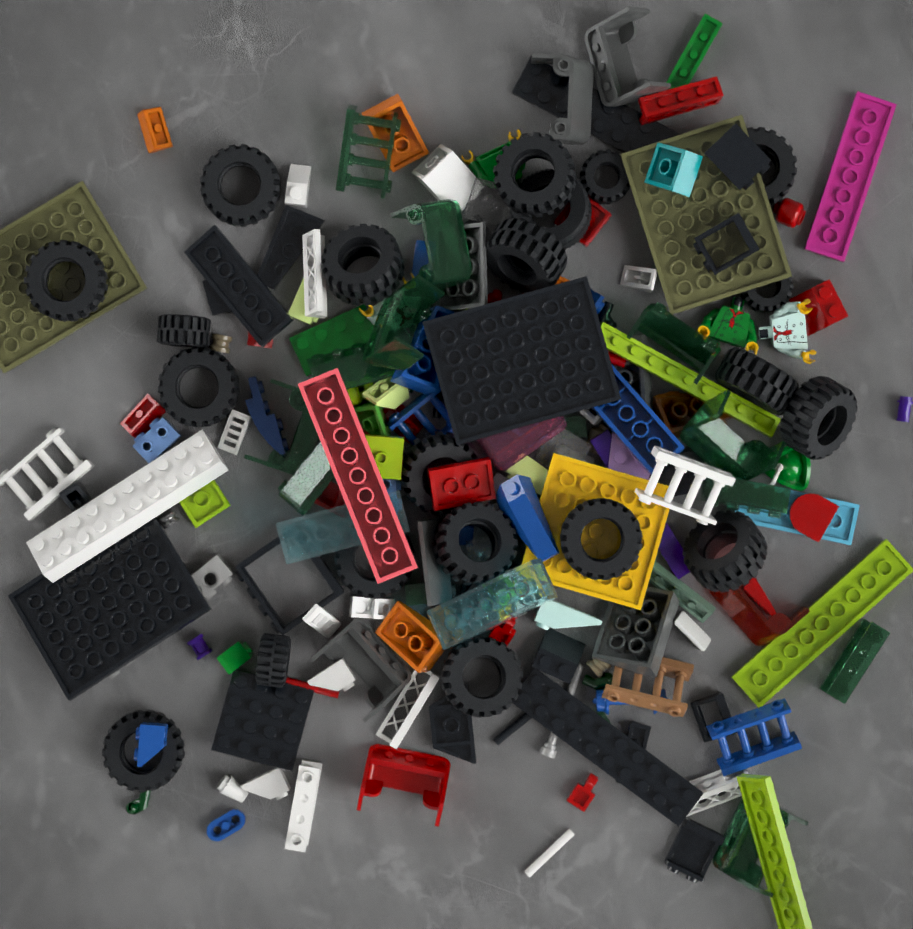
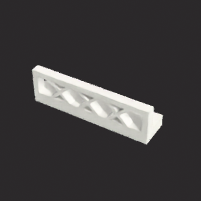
[302,229,327,318]
[376,670,440,749]
[686,769,749,817]

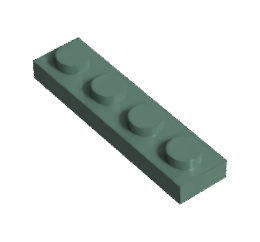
[649,561,716,623]

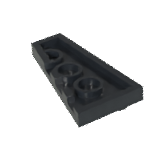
[257,205,325,290]

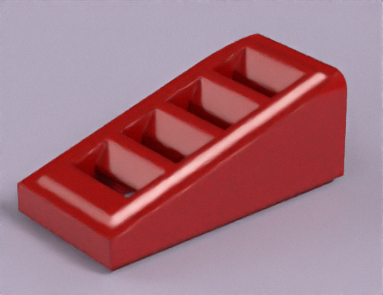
[741,577,776,616]

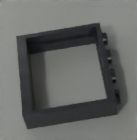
[235,524,345,635]

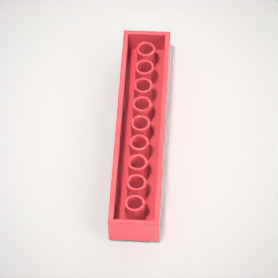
[298,368,418,584]

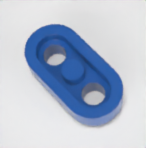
[207,809,246,841]

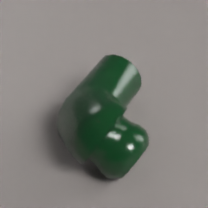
[582,672,613,690]
[126,790,151,815]

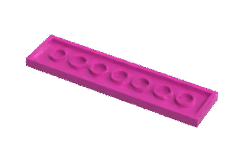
[804,91,897,262]

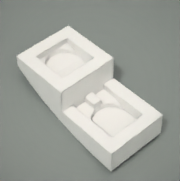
[349,596,395,619]

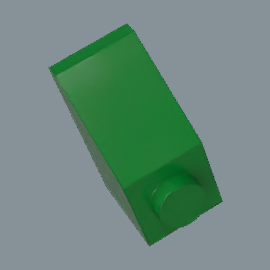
[217,640,253,675]

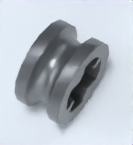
[159,511,181,529]

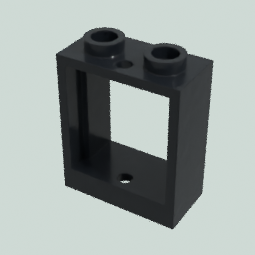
[693,213,760,275]

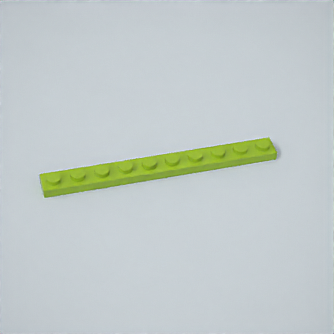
[600,322,781,438]

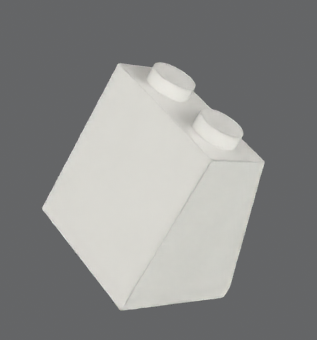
[411,144,484,215]

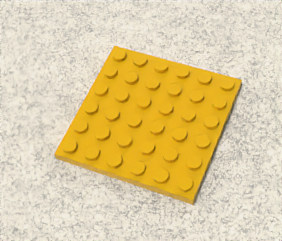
[518,453,670,610]

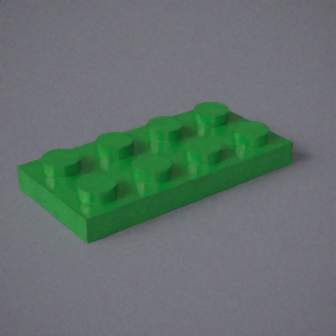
[289,304,382,376]

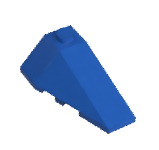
[496,474,559,562]

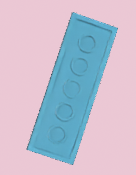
[730,479,860,545]

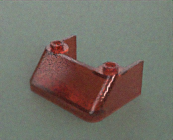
[709,585,810,646]

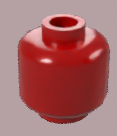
[773,198,806,228]

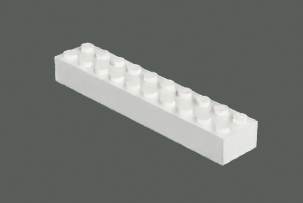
[26,430,229,583]

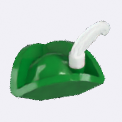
[762,446,811,491]

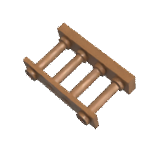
[601,657,694,717]

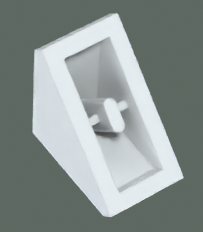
[620,265,658,293]

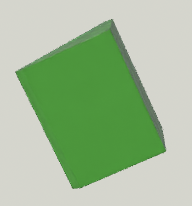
[353,402,391,436]

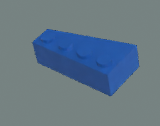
[390,305,454,395]

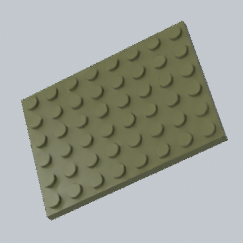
[621,115,792,315]
[0,181,148,374]

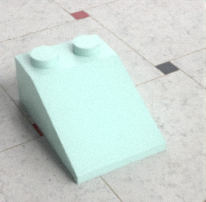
[533,595,602,630]

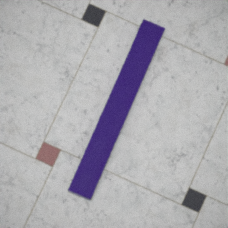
[589,429,690,579]

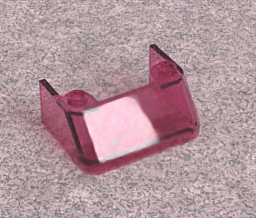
[474,416,567,470]

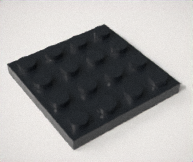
[211,670,314,772]

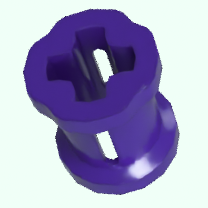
[187,634,213,661]

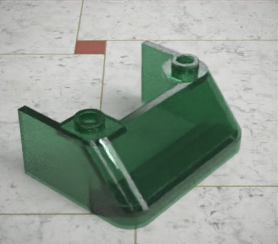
[391,199,472,296]
[362,275,445,371]
[627,302,721,384]
[244,379,319,476]
[680,390,786,485]
[278,438,335,516]
[713,798,809,897]

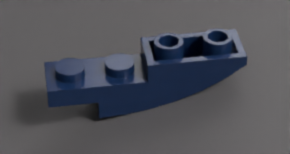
[245,376,289,457]

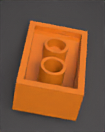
[361,94,429,172]
[375,600,453,673]

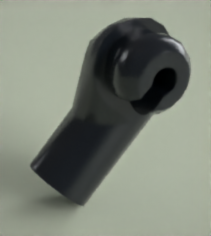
[598,301,617,329]

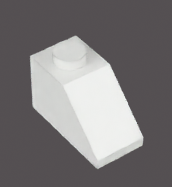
[285,164,311,208]
[307,658,356,692]
[241,768,291,800]

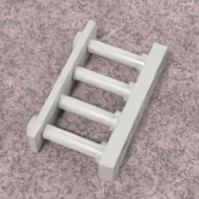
[0,428,95,521]
[634,445,736,525]
[284,759,323,852]

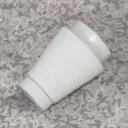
[216,774,248,803]

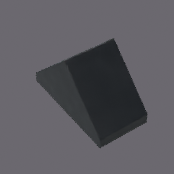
[59,482,92,512]

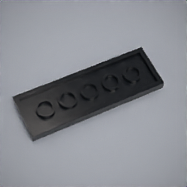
[184,225,294,347]

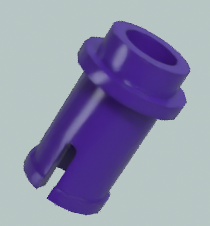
[896,396,913,422]

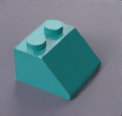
[644,142,703,197]

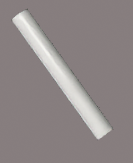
[524,829,575,877]

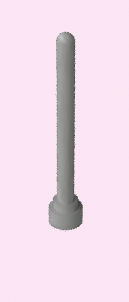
[539,662,584,759]

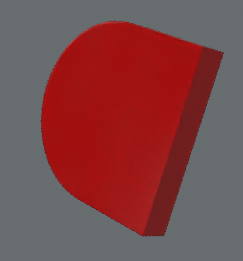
[789,493,839,543]

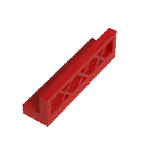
[638,76,724,125]

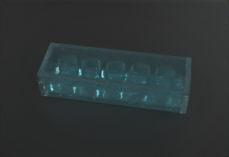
[276,490,411,565]
[427,558,558,650]

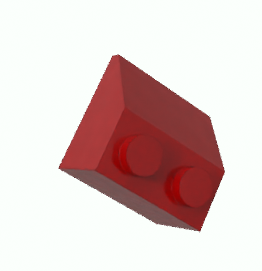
[789,279,848,337]

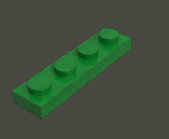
[666,14,723,90]

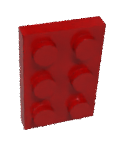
[427,457,496,511]

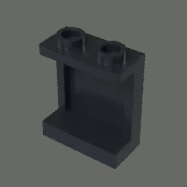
[704,123,771,191]
[664,817,725,883]

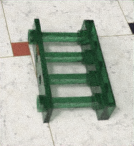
[336,105,402,199]
[819,619,890,704]

